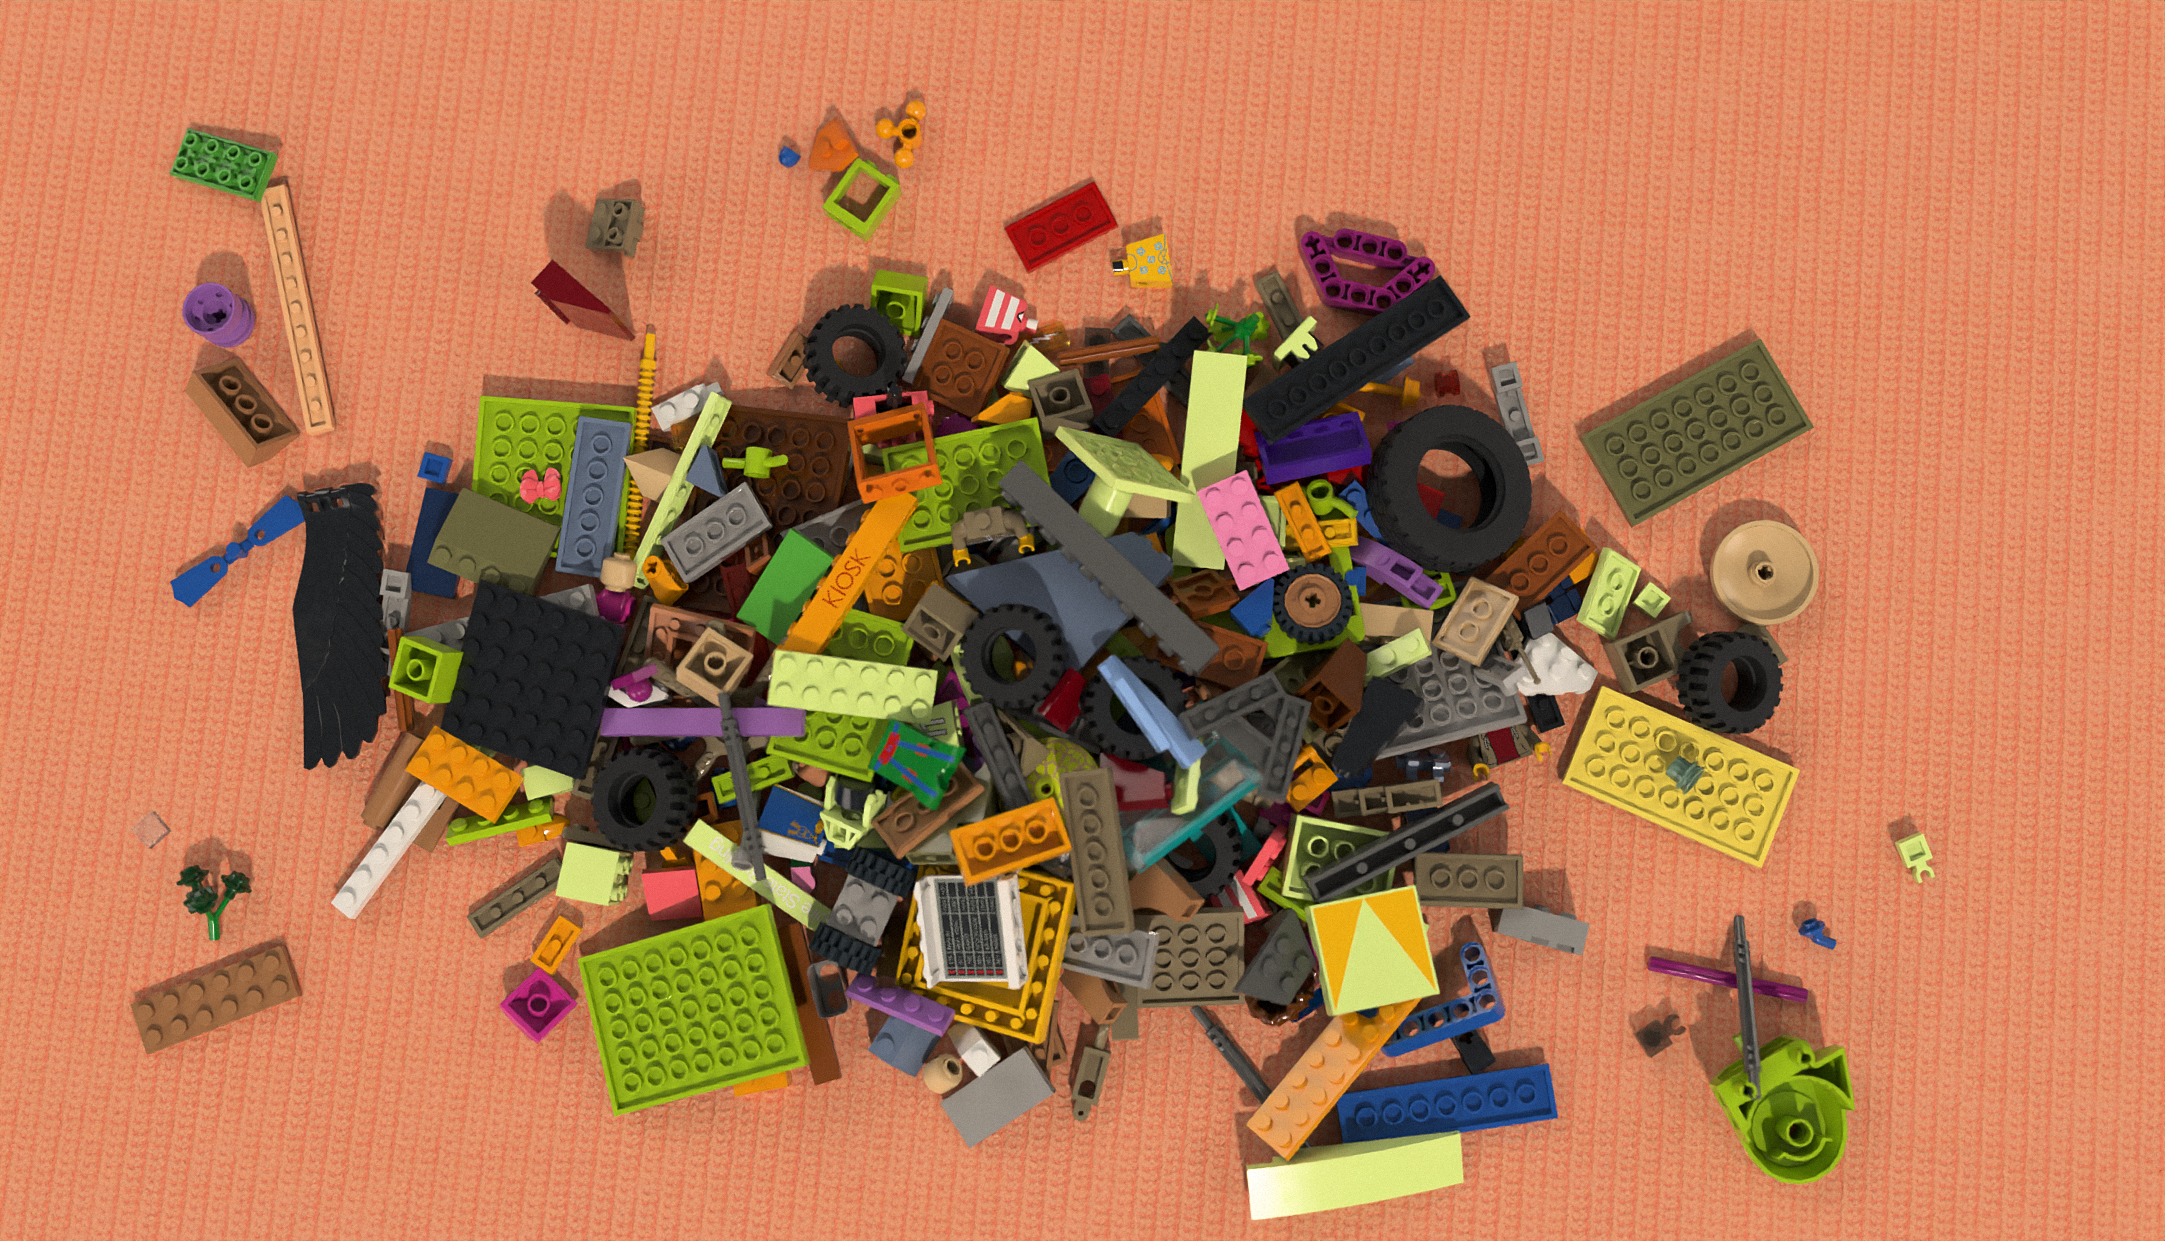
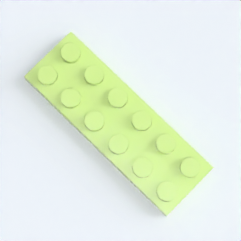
[767,649,938,725]

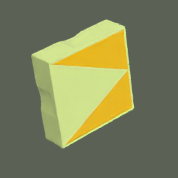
[1304,885,1440,1016]

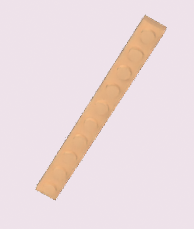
[261,184,336,436]

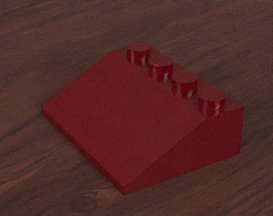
[531,259,635,341]

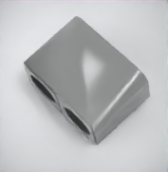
[807,960,852,1019]

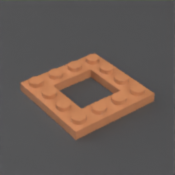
[644,603,756,708]

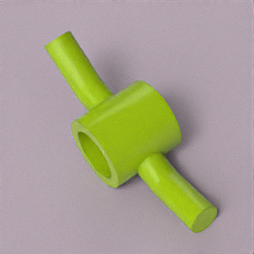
[722,447,788,478]
[1281,479,1358,519]

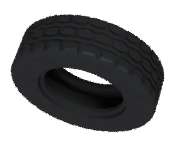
[1366,405,1532,573]

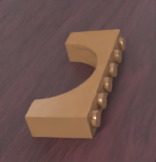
[1059,857,1205,1024]

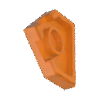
[808,117,859,172]

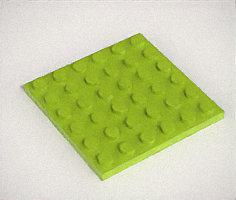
[472,396,637,558]

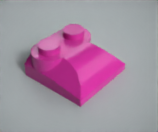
[499,967,578,1044]

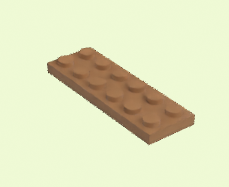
[130,945,302,1055]

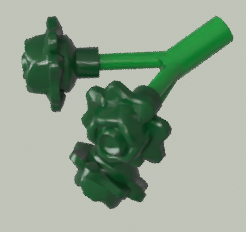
[176,865,252,941]

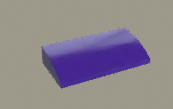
[1254,411,1371,485]

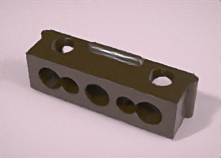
[874,915,907,989]

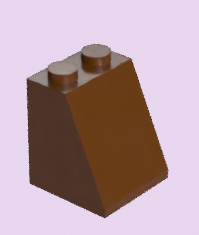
[1292,638,1367,735]

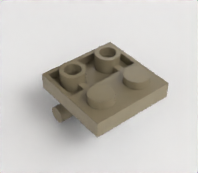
[585,199,645,258]

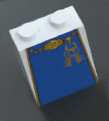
[758,784,827,863]

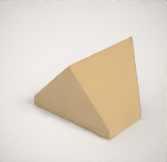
[623,448,682,503]

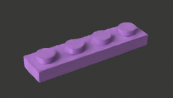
[846,973,955,1036]

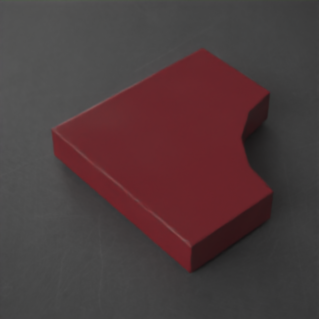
[1037,667,1087,733]

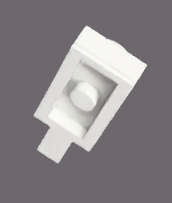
[651,382,724,432]

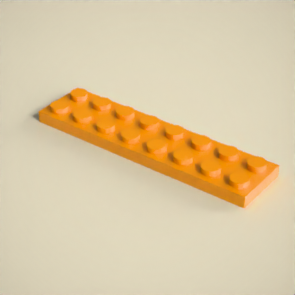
[1246,997,1422,1161]

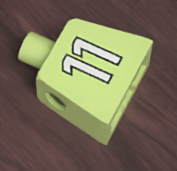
[911,699,965,748]

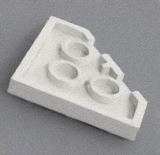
[1514,632,1598,696]

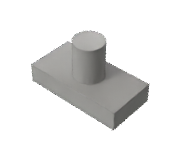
[1474,654,1528,697]

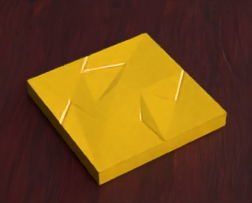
[895,864,1076,1044]

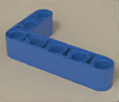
[1380,942,1506,1057]

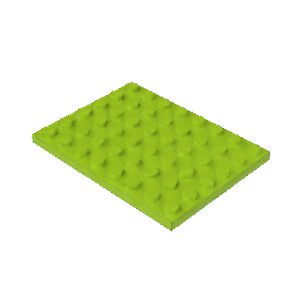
[577,904,810,1116]

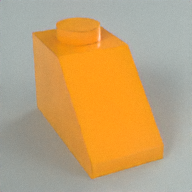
[971,392,1033,427]

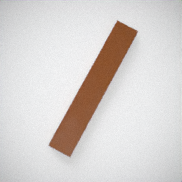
[777,922,842,1086]

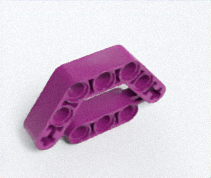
[1298,229,1435,317]

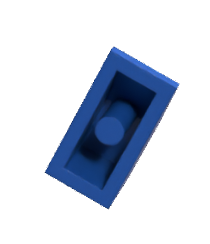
[1230,577,1274,639]

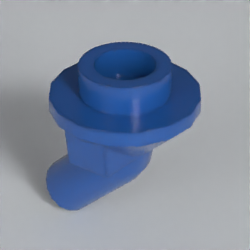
[1798,918,1836,950]

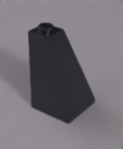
[1331,676,1426,779]

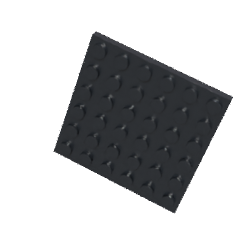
[440,580,627,780]

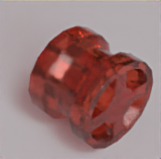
[1434,369,1460,398]

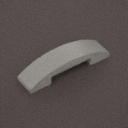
[1490,361,1545,466]
[379,568,412,676]

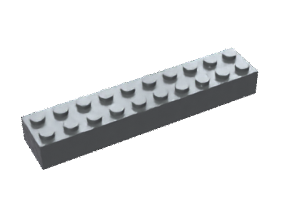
[998,460,1220,677]

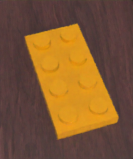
[405,726,525,824]

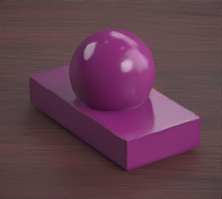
[611,663,659,702]

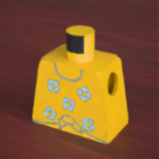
[1112,233,1173,288]

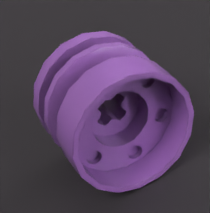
[182,282,255,348]

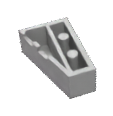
[1492,901,1590,956]

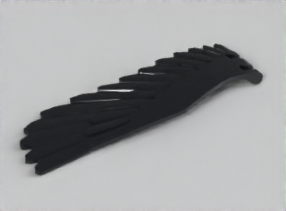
[292,483,387,770]

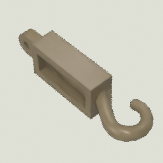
[1071,1024,1111,1121]

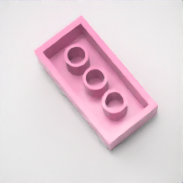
[1197,470,1289,591]

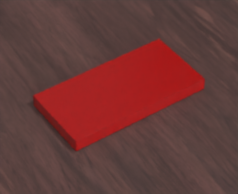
[1004,181,1118,274]

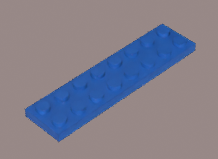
[1336,1063,1558,1144]

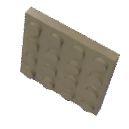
[1134,906,1244,1008]

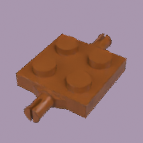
[1166,569,1239,620]

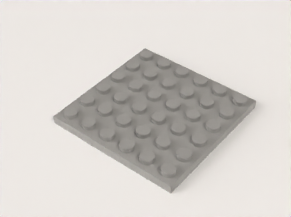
[1334,577,1527,760]

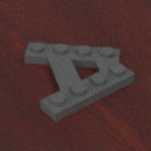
[1178,671,1311,804]

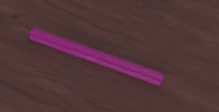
[1648,956,1808,1003]

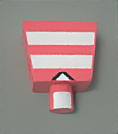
[975,286,1039,345]
[1210,869,1273,928]

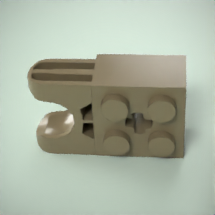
[1603,611,1693,693]

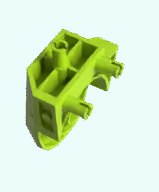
[1709,1032,1855,1184]

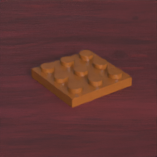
[911,318,1011,418]

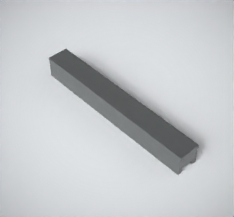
[1303,781,1510,904]

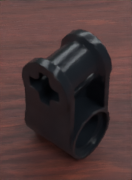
[1450,1029,1496,1076]

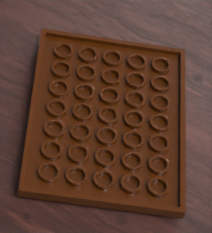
[672,405,855,622]

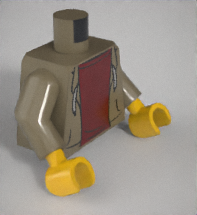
[1466,723,1552,782]

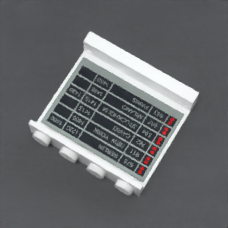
[914,873,1029,988]

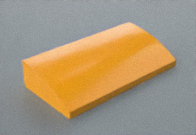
[949,797,1072,887]

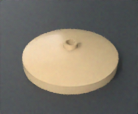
[1710,520,1819,626]

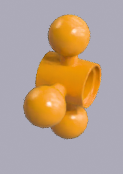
[875,100,926,169]

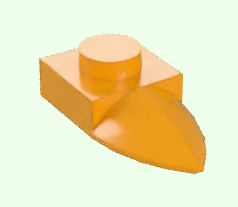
[516,815,571,847]

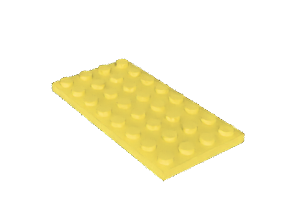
[1561,686,1800,868]

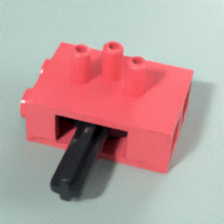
[853,383,934,449]

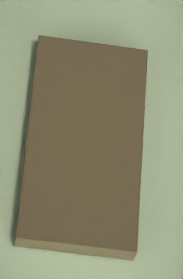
[1413,852,1523,909]

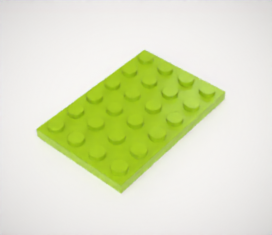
[881,417,1052,553]
[766,608,914,783]

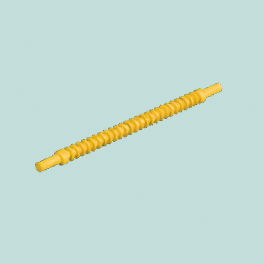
[623,333,656,589]

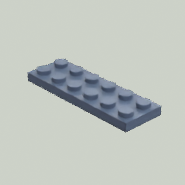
[555,416,633,578]

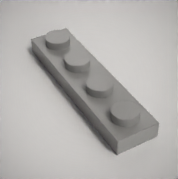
[902,287,954,388]

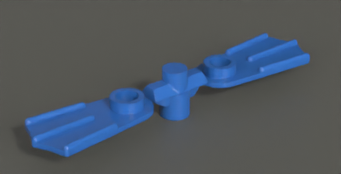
[170,495,305,607]

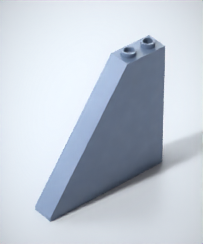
[946,532,1174,682]

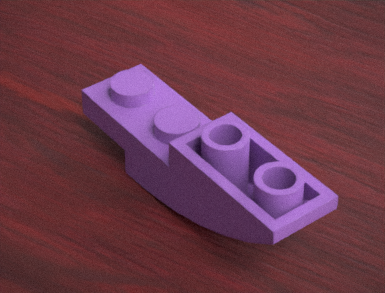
[1349,536,1444,610]

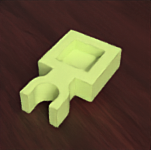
[1894,832,1935,883]

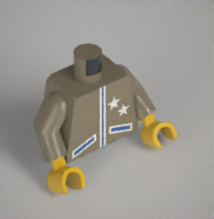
[951,506,1034,567]

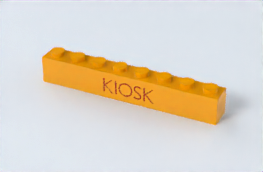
[772,493,919,663]

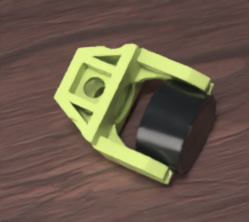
[820,774,885,850]

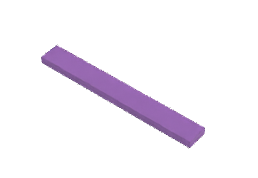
[600,708,807,737]

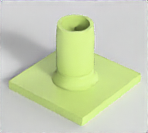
[1055,426,1195,538]

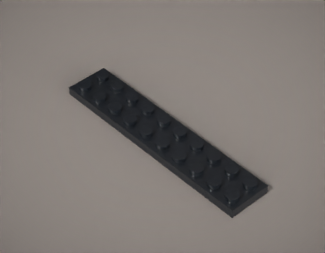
[1242,276,1471,447]

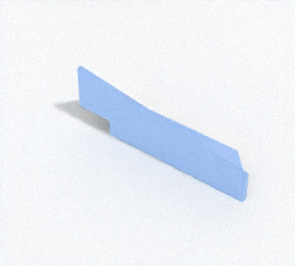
[1097,655,1207,769]

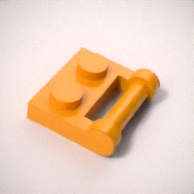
[1286,743,1338,814]

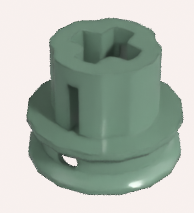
[1665,755,1706,795]

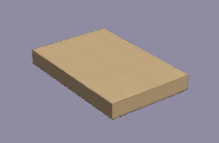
[1432,575,1519,667]

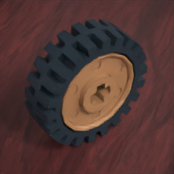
[1273,563,1353,645]

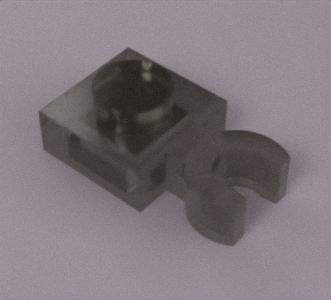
[1634,1014,1686,1058]

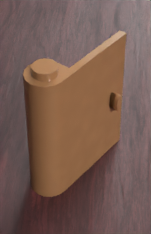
[361,731,460,853]

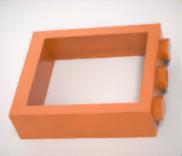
[847,402,943,504]

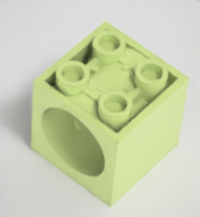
[555,842,634,906]

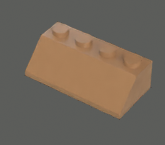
[185,357,300,468]

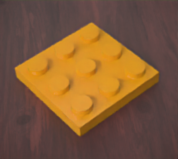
[863,540,945,622]

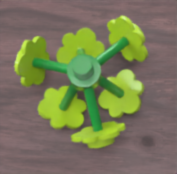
[1205,303,1270,369]

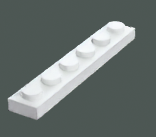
[331,781,447,919]

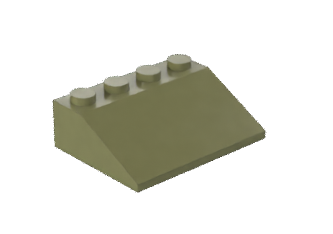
[427,487,561,596]

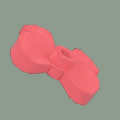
[520,467,562,504]

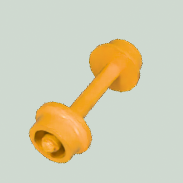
[1343,375,1422,410]

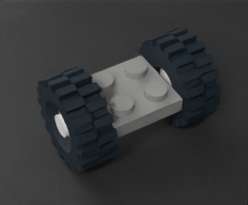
[809,845,917,975]

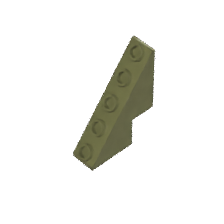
[905,762,999,865]

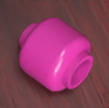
[596,588,636,622]

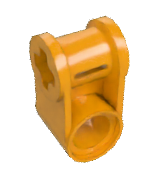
[642,555,689,606]

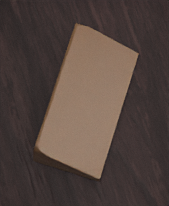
[767,332,807,390]

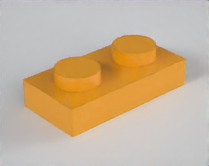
[530,915,584,975]

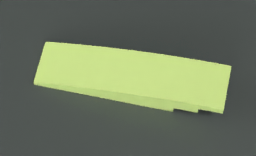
[1171,350,1247,570]
[1246,1131,1464,1220]

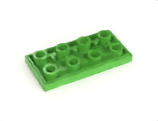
[169,128,279,203]
[736,528,835,645]

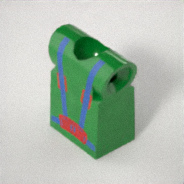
[868,719,966,810]

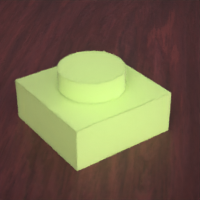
[1632,582,1671,620]

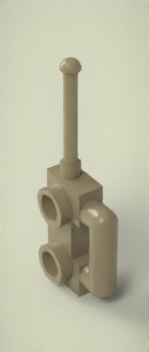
[1498,614,1541,685]

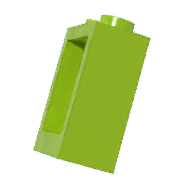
[822,157,902,242]

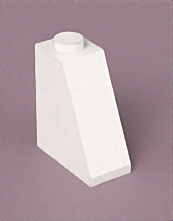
[947,1021,1002,1077]

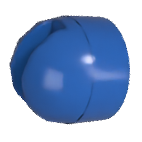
[778,145,801,168]

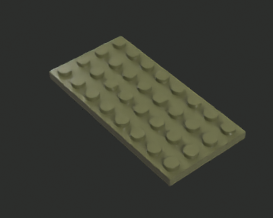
[1579,338,1814,528]

